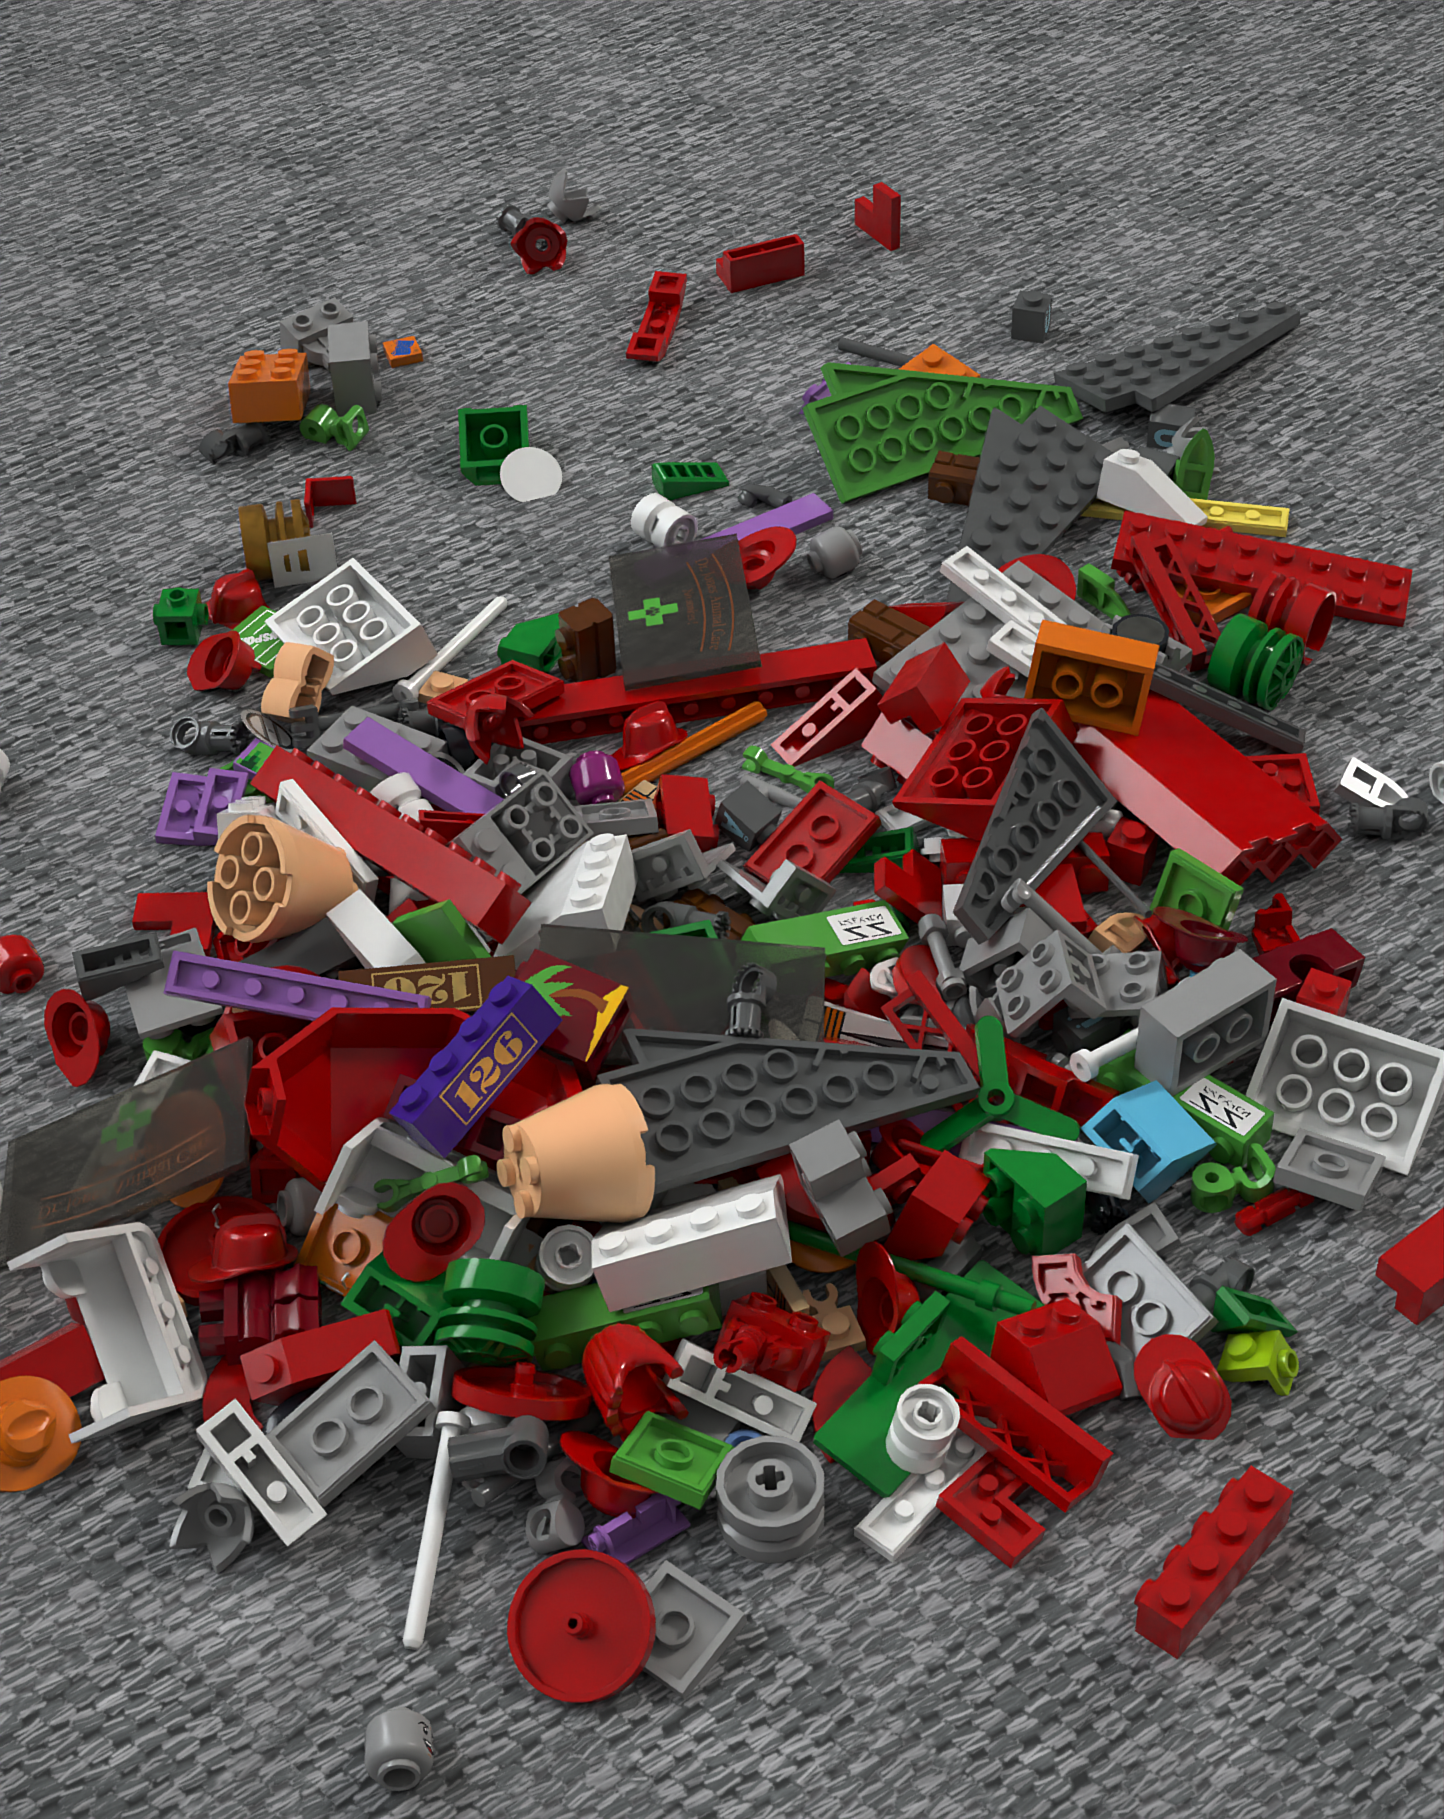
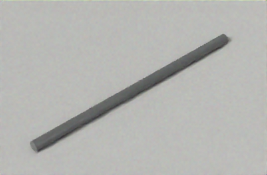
[1076,840,1152,918]

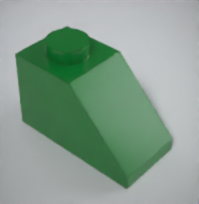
[497,613,562,674]

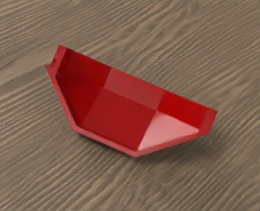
[244,1007,583,1192]

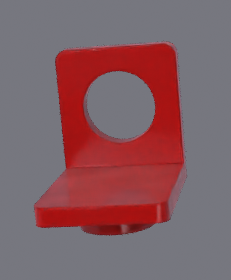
[304,476,357,528]

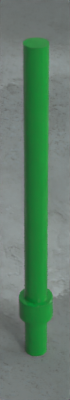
[788,1220,1037,1315]

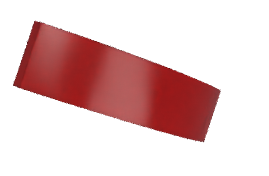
[626,271,687,362]

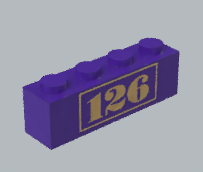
[389,976,563,1159]

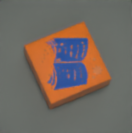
[382,336,423,368]

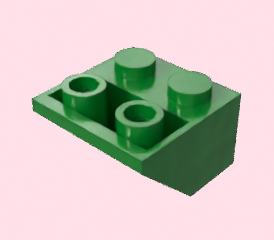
[982,1148,1087,1256]
[341,1251,453,1346]

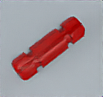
[1234,1187,1314,1236]

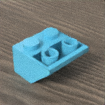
[1081,1080,1217,1203]

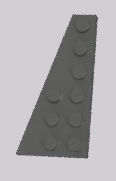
[953,708,1117,945]

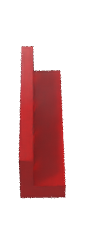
[1129,531,1221,672]
[880,969,1014,1125]
[918,1336,1114,1513]

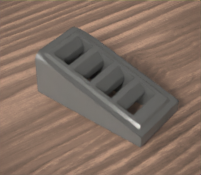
[72,932,164,1001]

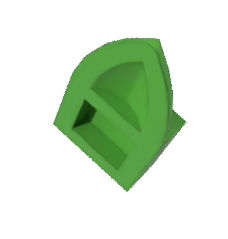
[1172,428,1215,500]
[1077,563,1131,619]

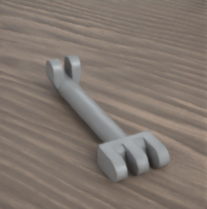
[1001,878,1122,954]

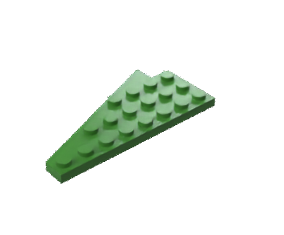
[802,362,1083,504]

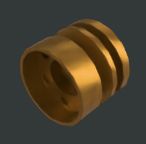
[238,499,311,581]

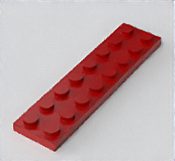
[1111,510,1413,627]

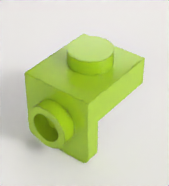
[1217,1330,1299,1396]

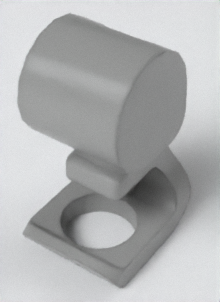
[525,1456,585,1554]

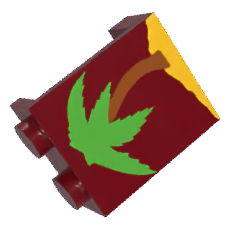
[514,949,635,1081]

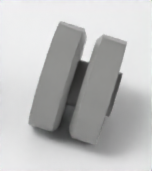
[716,1436,825,1563]

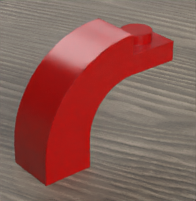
[755,1153,923,1233]

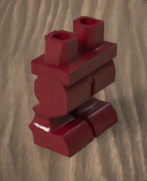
[198,1263,323,1366]

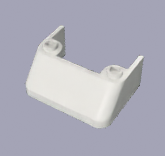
[314,1117,531,1262]
[7,1222,208,1444]

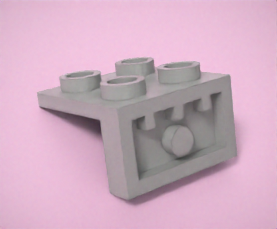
[631,829,736,902]
[716,859,837,920]
[996,929,1107,1038]
[1068,951,1170,1029]

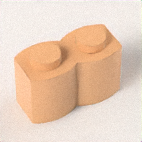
[261,642,334,723]

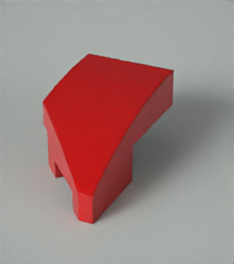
[1251,893,1301,955]
[250,1146,298,1203]

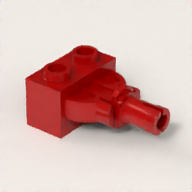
[713,1292,831,1392]

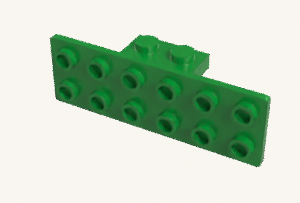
[813,1260,1045,1498]

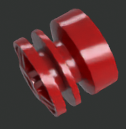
[1248,571,1337,666]

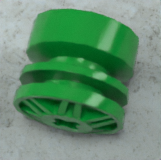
[1207,613,1304,711]
[433,1258,545,1367]

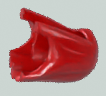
[582,1323,689,1443]

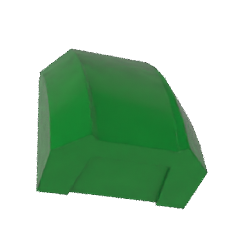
[458,405,530,486]

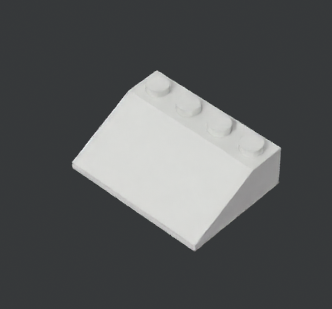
[264,558,438,695]
[494,833,639,970]
[1245,998,1444,1176]
[592,1174,792,1312]

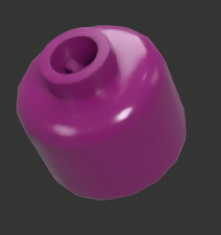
[569,750,625,805]

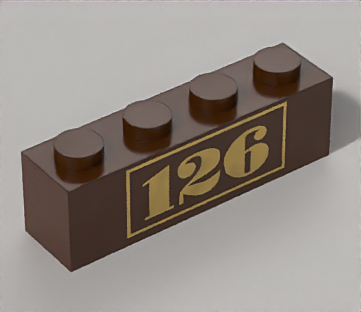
[338,955,516,1016]

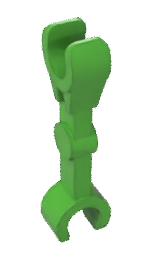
[742,745,834,793]
[374,1155,489,1213]

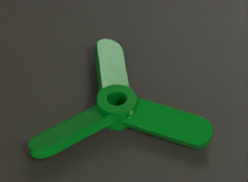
[920,1015,1080,1152]

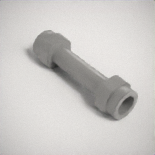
[918,914,967,1001]

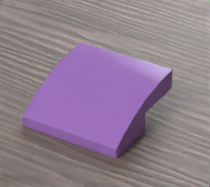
[155,768,249,846]

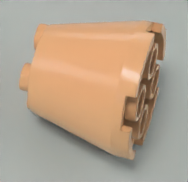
[207,815,358,943]
[496,1084,655,1223]

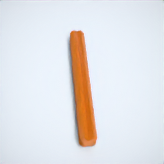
[620,701,768,799]

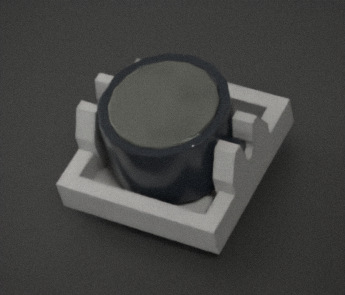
[1101,614,1193,672]

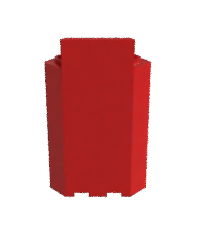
[1072,689,1343,886]

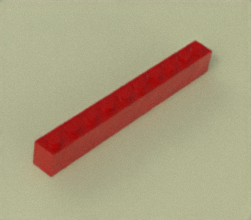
[517,638,877,744]
[250,745,532,945]

